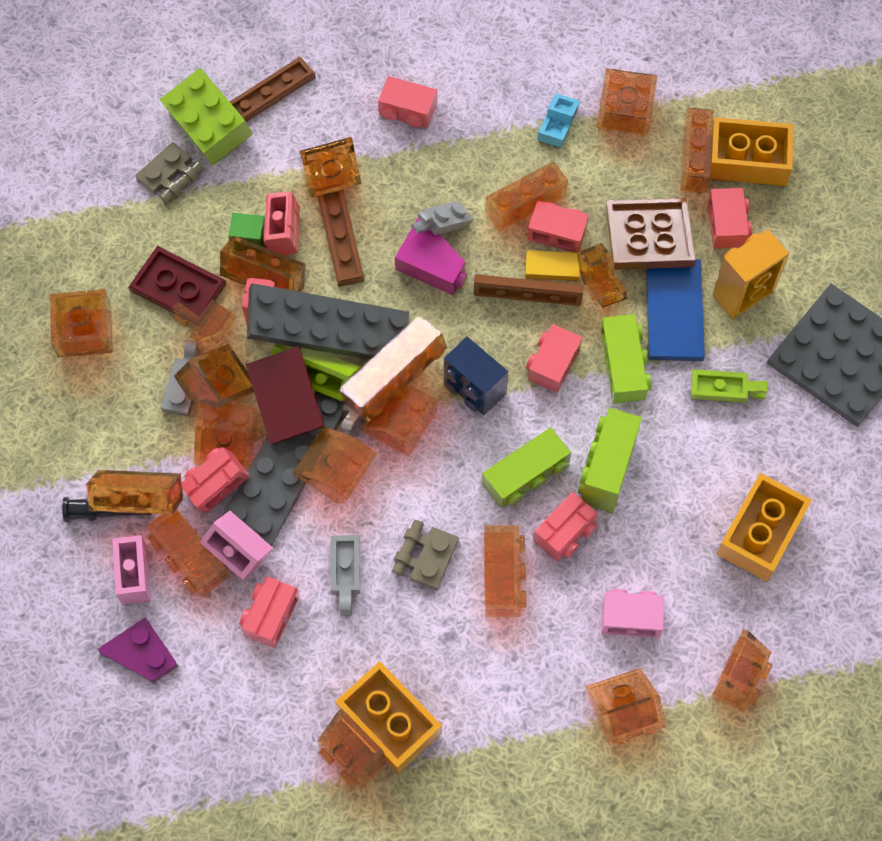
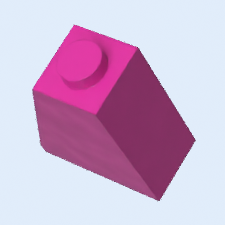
[395,217,467,295]

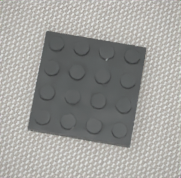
[767,283,882,427]

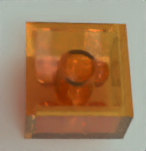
[597,68,658,136]
[50,289,113,358]

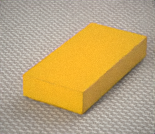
[525,250,580,281]

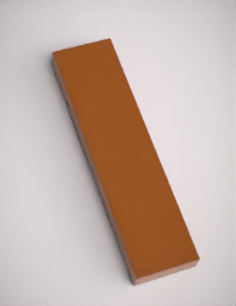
[230,57,316,122]
[317,186,364,287]
[474,274,584,306]

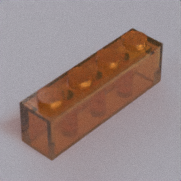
[339,316,447,422]

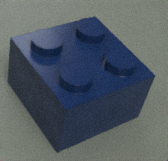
[444,336,509,415]

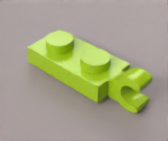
[690,369,768,403]

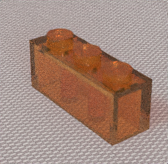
[680,107,714,193]
[485,161,568,232]
[220,236,306,292]
[86,470,183,515]
[146,506,229,598]
[484,525,526,617]

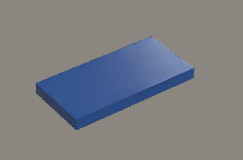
[646,259,705,361]

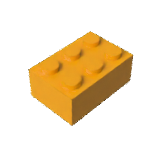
[707,117,794,186]
[712,229,789,319]
[716,473,812,582]
[335,661,442,775]

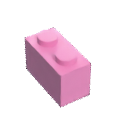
[199,511,273,580]
[112,535,151,605]
[601,589,664,638]

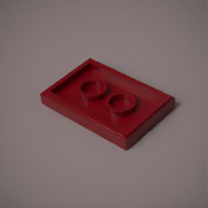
[128,245,227,326]
[245,346,325,445]

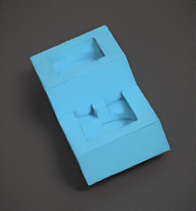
[537,93,580,148]

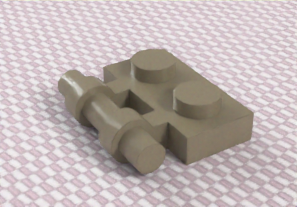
[135,142,204,204]
[392,520,459,591]

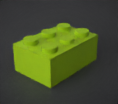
[159,67,253,166]
[577,407,642,513]

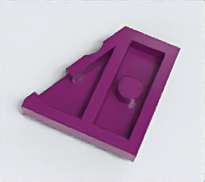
[97,617,178,683]

